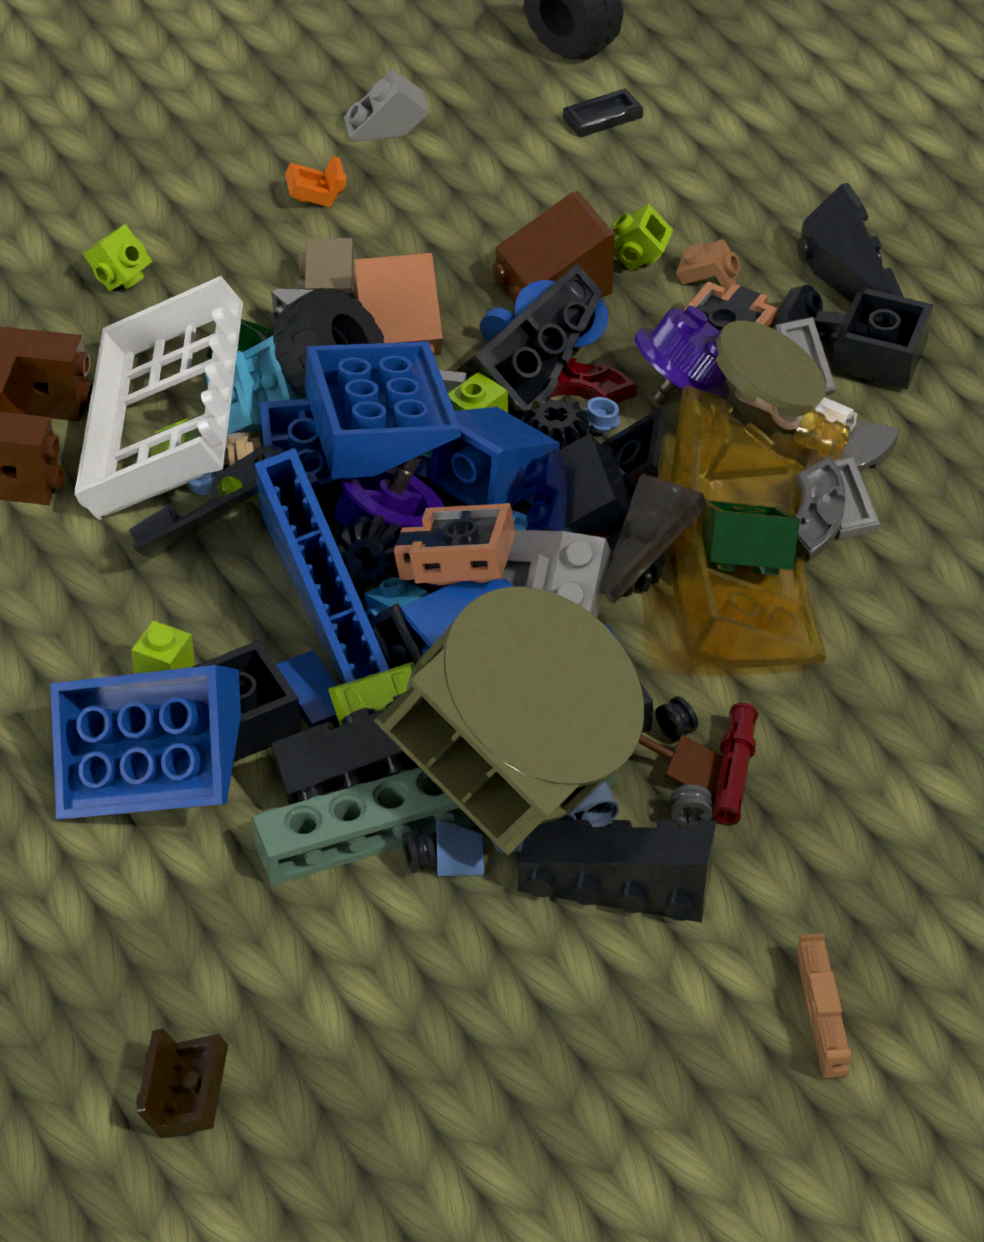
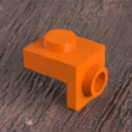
[285,156,347,207]

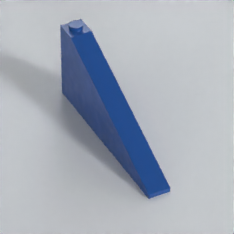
[254,448,420,777]

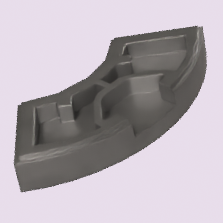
[806,421,899,471]
[795,456,846,561]

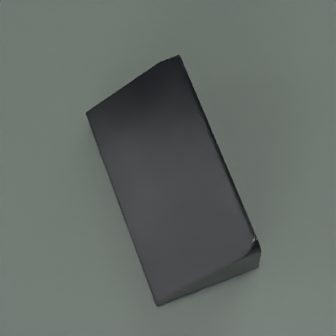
[369,603,423,669]

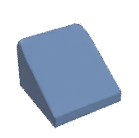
[436,820,484,876]

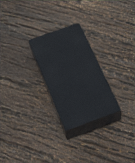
[563,88,643,138]

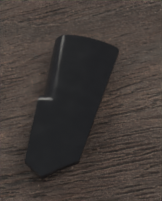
[129,444,324,559]

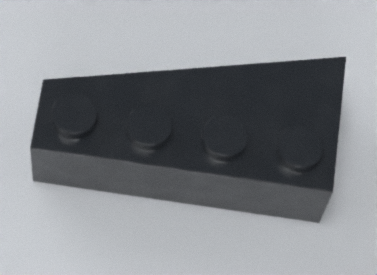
[271,693,416,804]
[517,820,716,923]

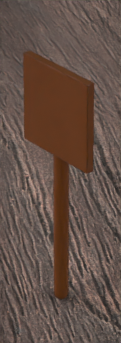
[638,734,723,801]

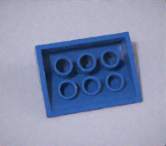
[305,341,461,480]
[50,665,241,820]

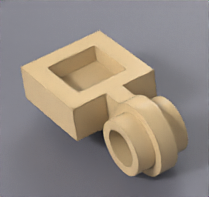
[223,432,262,466]

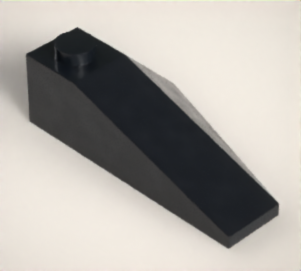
[797,183,904,303]
[456,263,603,418]

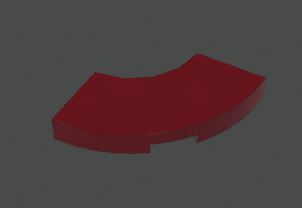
[549,358,637,403]

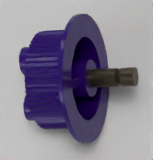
[635,306,730,405]
[334,456,444,536]

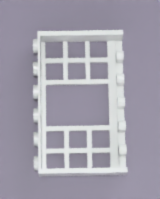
[74,276,243,520]

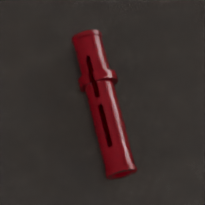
[712,703,758,825]

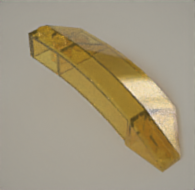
[669,384,827,669]

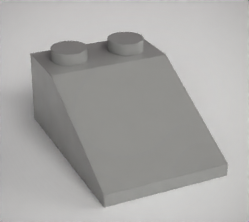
[510,530,611,618]

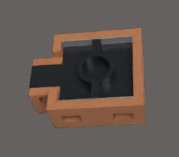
[684,282,777,331]
[394,503,516,585]

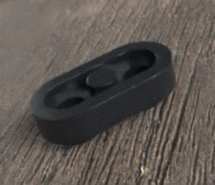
[774,285,823,327]

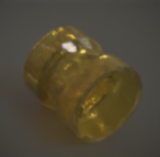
[794,409,851,461]

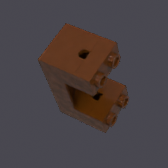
[0,326,93,505]

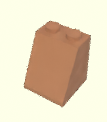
[353,253,443,356]

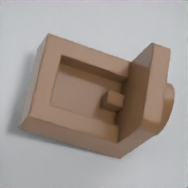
[676,239,740,292]

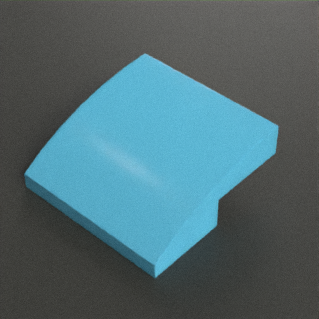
[204,336,299,440]

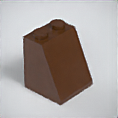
[492,191,615,305]

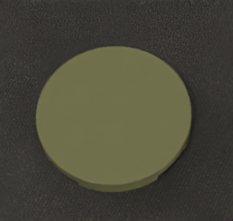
[715,321,826,416]

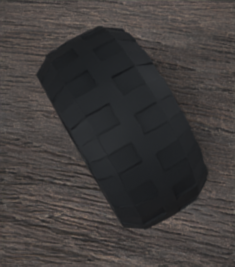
[523,0,624,60]
[273,288,384,398]

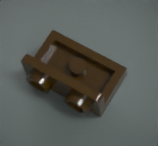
[136,1028,228,1139]

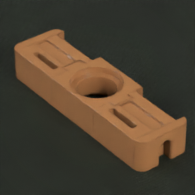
[797,933,851,1078]

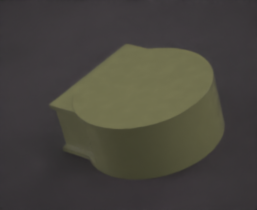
[374,587,644,856]

